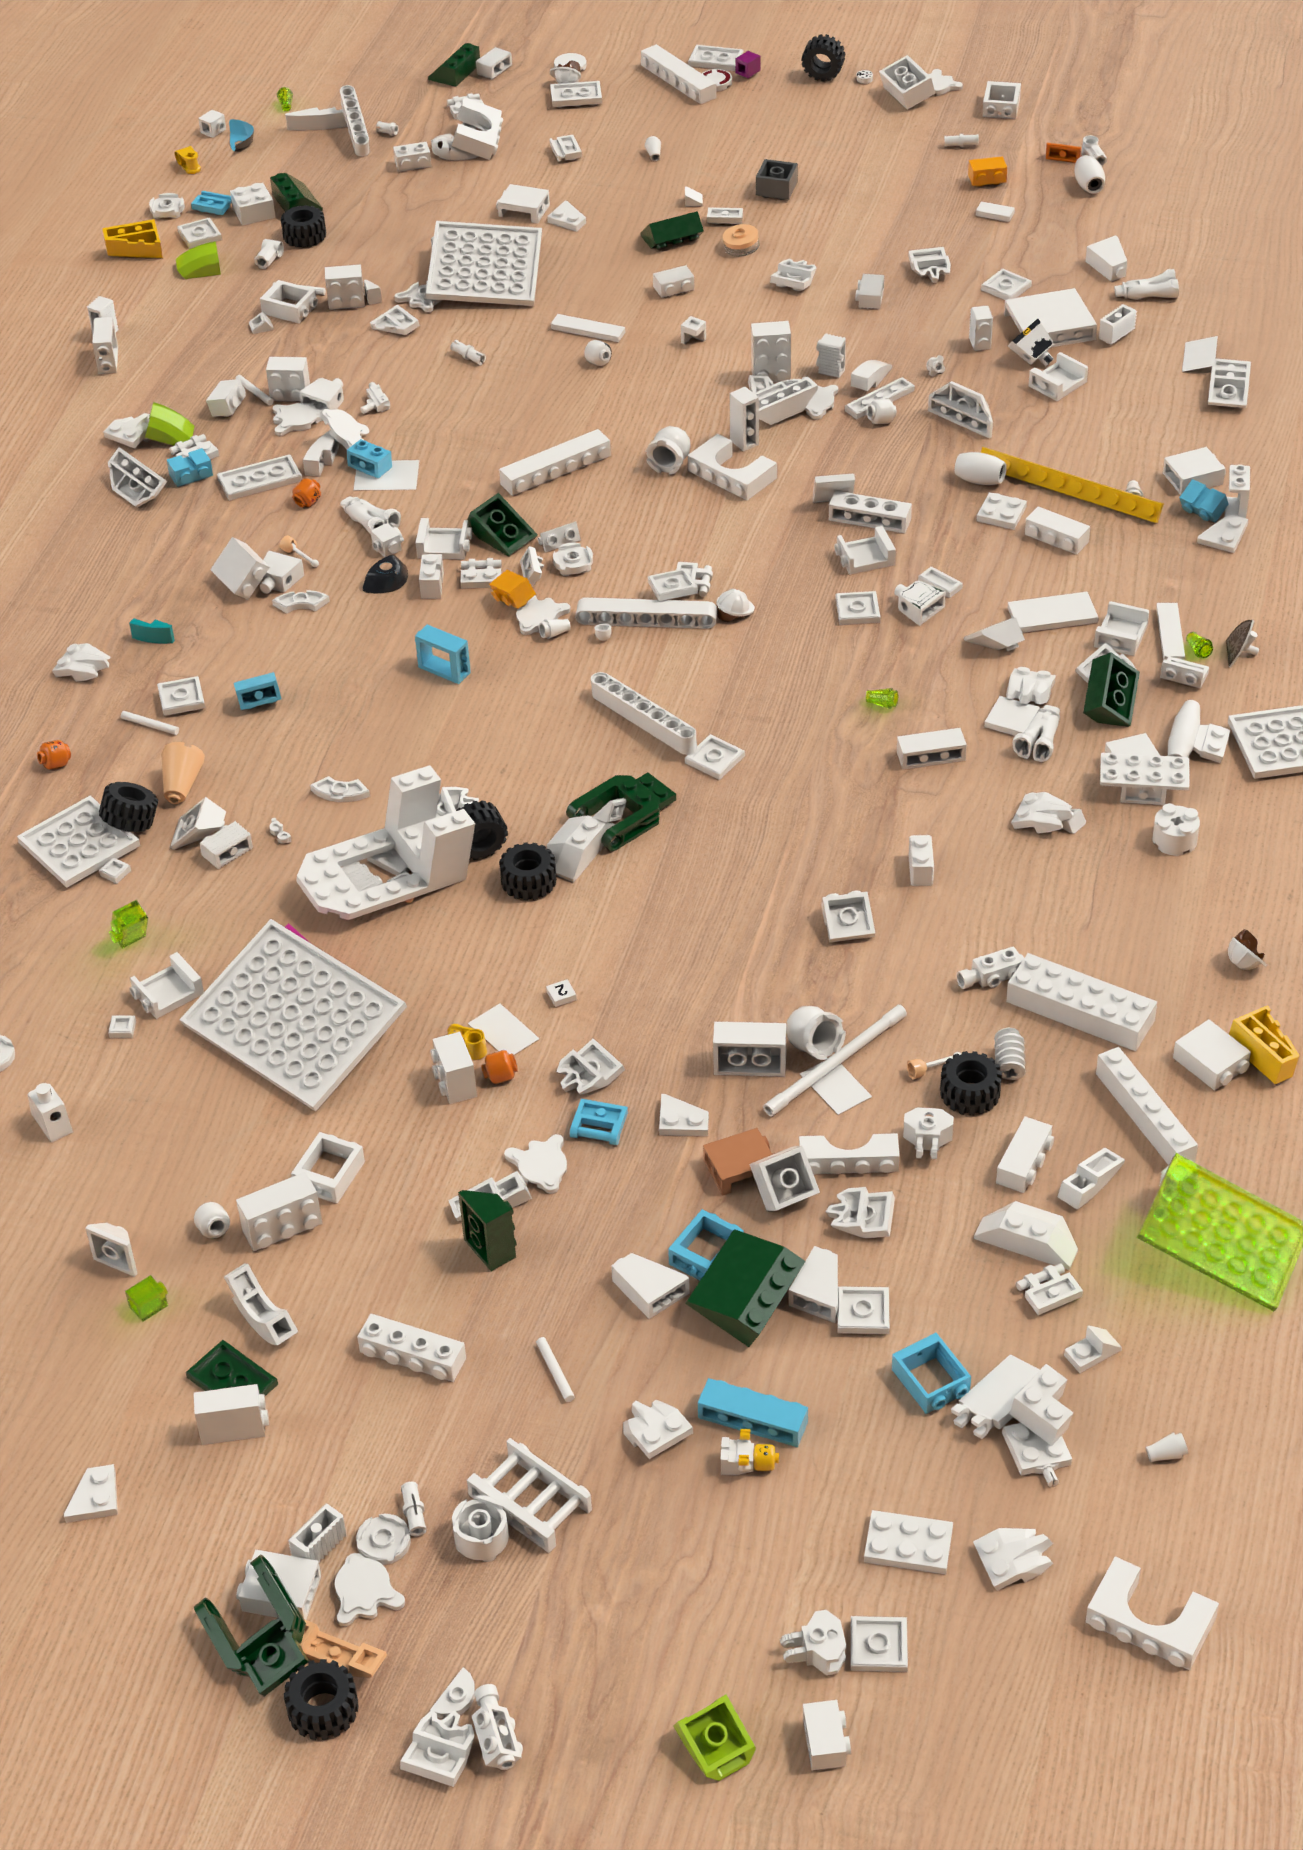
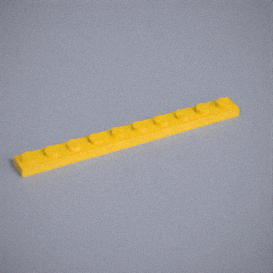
[981,447,1164,523]

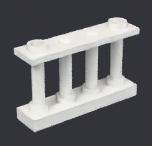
[467,1438,592,1553]

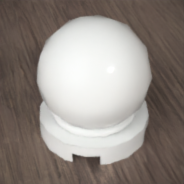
[645,426,691,475]
[786,1006,846,1060]

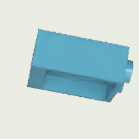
[415,624,471,684]
[668,1209,744,1280]
[892,1333,971,1414]

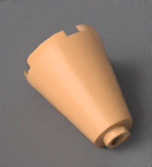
[161,742,205,804]

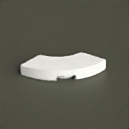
[272,590,330,613]
[310,776,370,802]

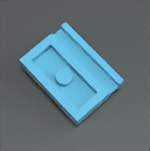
[191,191,232,215]

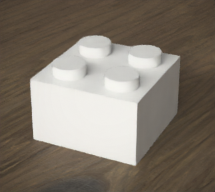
[230,183,275,226]
[325,265,365,310]
[266,357,310,401]
[430,1032,477,1104]
[749,1146,820,1211]

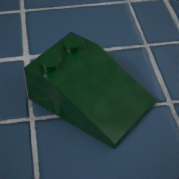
[467,493,538,557]

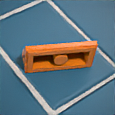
[1046,142,1082,163]

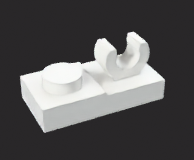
[520,546,544,587]

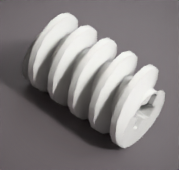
[994,1027,1026,1080]

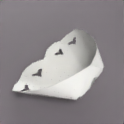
[431,134,479,161]

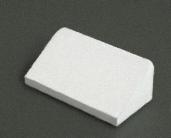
[593,798,626,823]

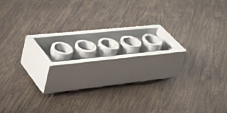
[1006,953,1157,1051]

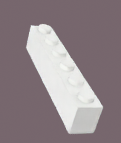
[640,44,716,104]
[499,429,611,496]
[1096,1047,1198,1165]

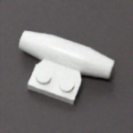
[1168,700,1230,763]

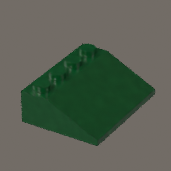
[685,1229,806,1347]

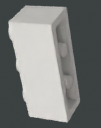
[730,387,759,452]
[1025,507,1090,555]
[897,728,967,769]
[996,1117,1054,1193]

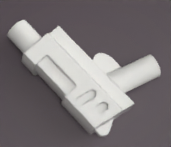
[360,382,390,414]

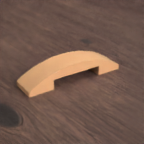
[300,1619,387,1678]

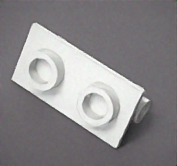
[538,521,581,552]

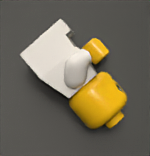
[721,1429,779,1475]

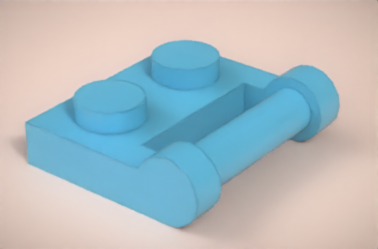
[570,1099,628,1146]

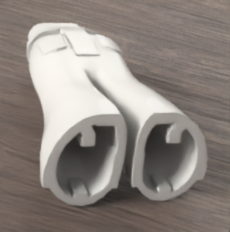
[1114,269,1179,300]
[340,496,401,534]
[1012,705,1060,762]

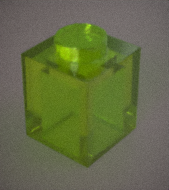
[125,1275,168,1322]

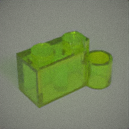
[109,900,148,949]

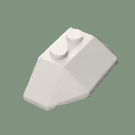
[754,377,818,425]
[928,381,993,439]
[108,447,167,508]
[547,816,615,883]
[974,1201,1078,1270]

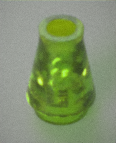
[277,87,293,111]
[1186,632,1213,658]
[866,688,899,709]

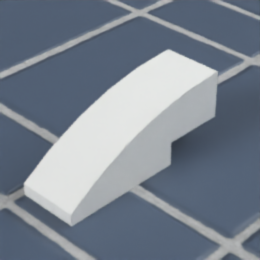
[851,360,892,391]
[303,430,340,476]
[1057,1148,1125,1210]
[448,1171,532,1221]

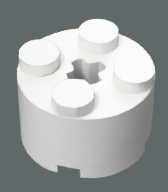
[1152,803,1200,856]
[452,1495,509,1562]

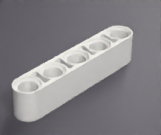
[340,85,370,157]

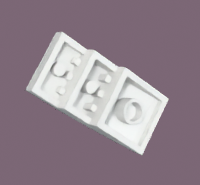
[1208,359,1251,408]

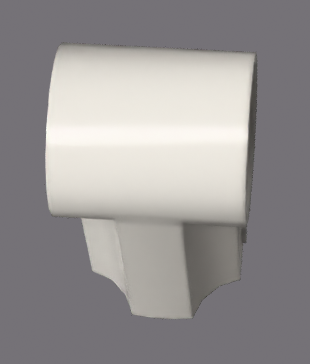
[1082,135,1107,166]
[255,239,284,269]

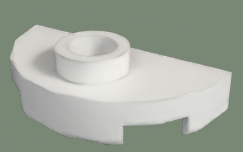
[430,1667,475,1719]

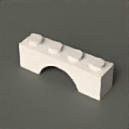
[799,1133,899,1175]

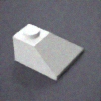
[963,617,1025,651]
[170,797,226,850]
[85,1223,138,1277]

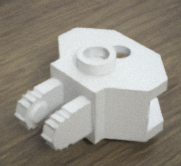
[903,1107,954,1160]
[780,1610,846,1675]

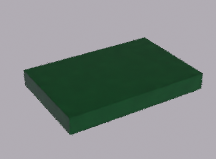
[186,1340,278,1396]

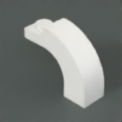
[224,1263,298,1345]

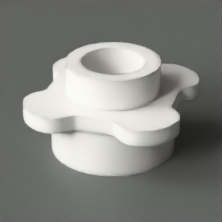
[926,355,945,377]

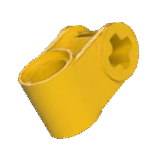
[174,146,201,174]
[447,1024,487,1060]

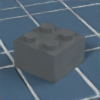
[756,159,798,200]

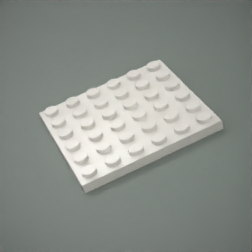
[426,221,542,306]

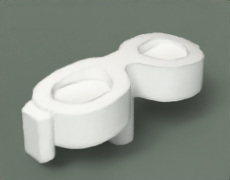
[270,818,291,844]

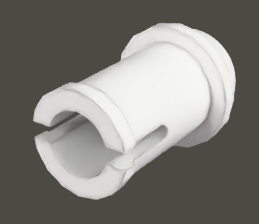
[376,121,399,136]

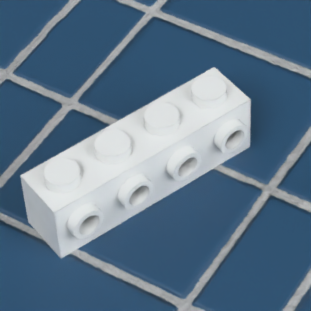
[357,1314,466,1382]

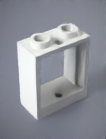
[982,81,1021,119]
[260,280,318,323]
[92,317,118,374]
[291,1132,365,1204]

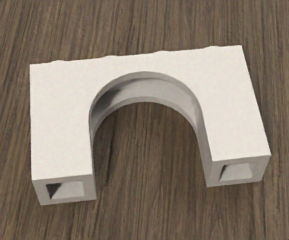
[452,97,503,160]
[688,434,777,500]
[1086,1557,1219,1670]

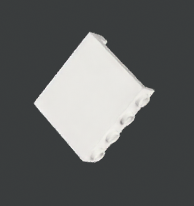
[1004,288,1097,347]

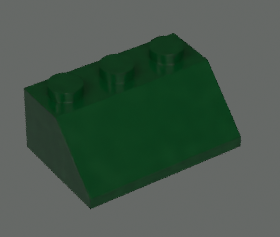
[428,43,480,87]
[270,173,323,211]
[640,211,704,250]
[1083,652,1140,727]
[458,1190,517,1271]

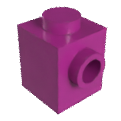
[735,51,761,78]

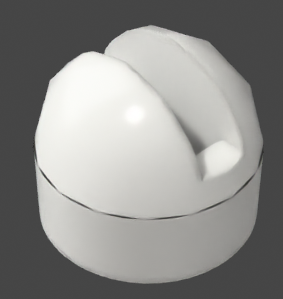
[595,624,611,641]

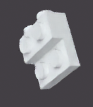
[821,891,875,942]

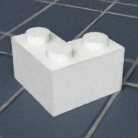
[1009,1364,1073,1446]

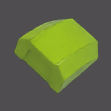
[176,241,221,279]
[145,402,195,446]
[674,1694,756,1781]

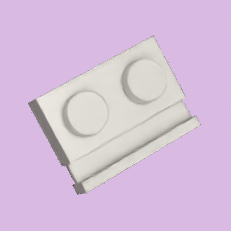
[549,135,582,162]

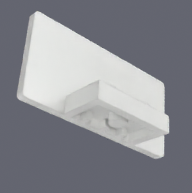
[1100,753,1189,805]

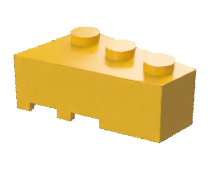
[102,219,163,258]
[1229,1005,1299,1084]

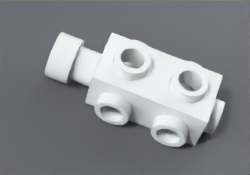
[956,946,1024,989]
[472,1684,523,1770]

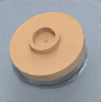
[723,224,760,257]

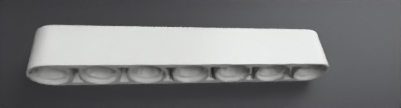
[575,598,717,629]
[591,672,697,755]

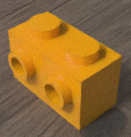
[968,156,1007,186]
[489,570,536,609]

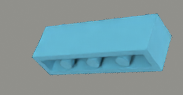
[697,1378,808,1447]

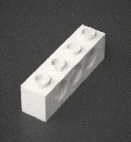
[829,491,912,533]

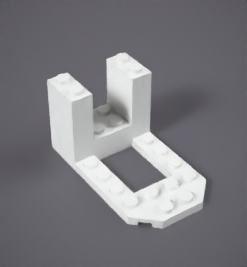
[296,765,475,920]

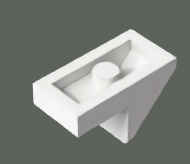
[1064,1326,1122,1373]

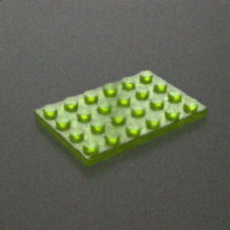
[1136,1153,1303,1312]

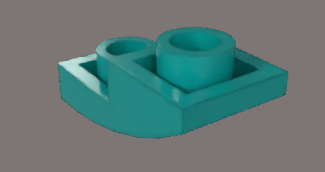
[129,618,175,644]

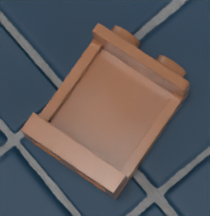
[703,1128,775,1196]

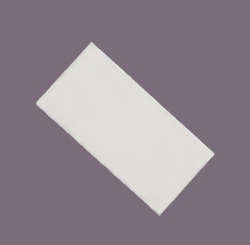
[976,201,1015,222]
[918,567,963,598]

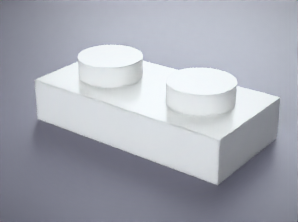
[707,207,743,225]

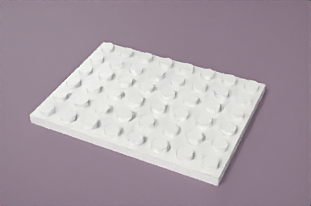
[180,919,407,1112]

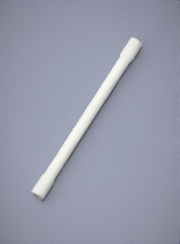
[763,1005,907,1117]

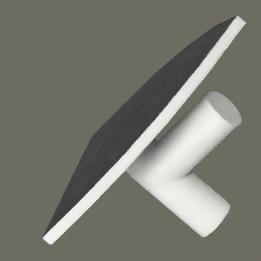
[1226,620,1259,668]

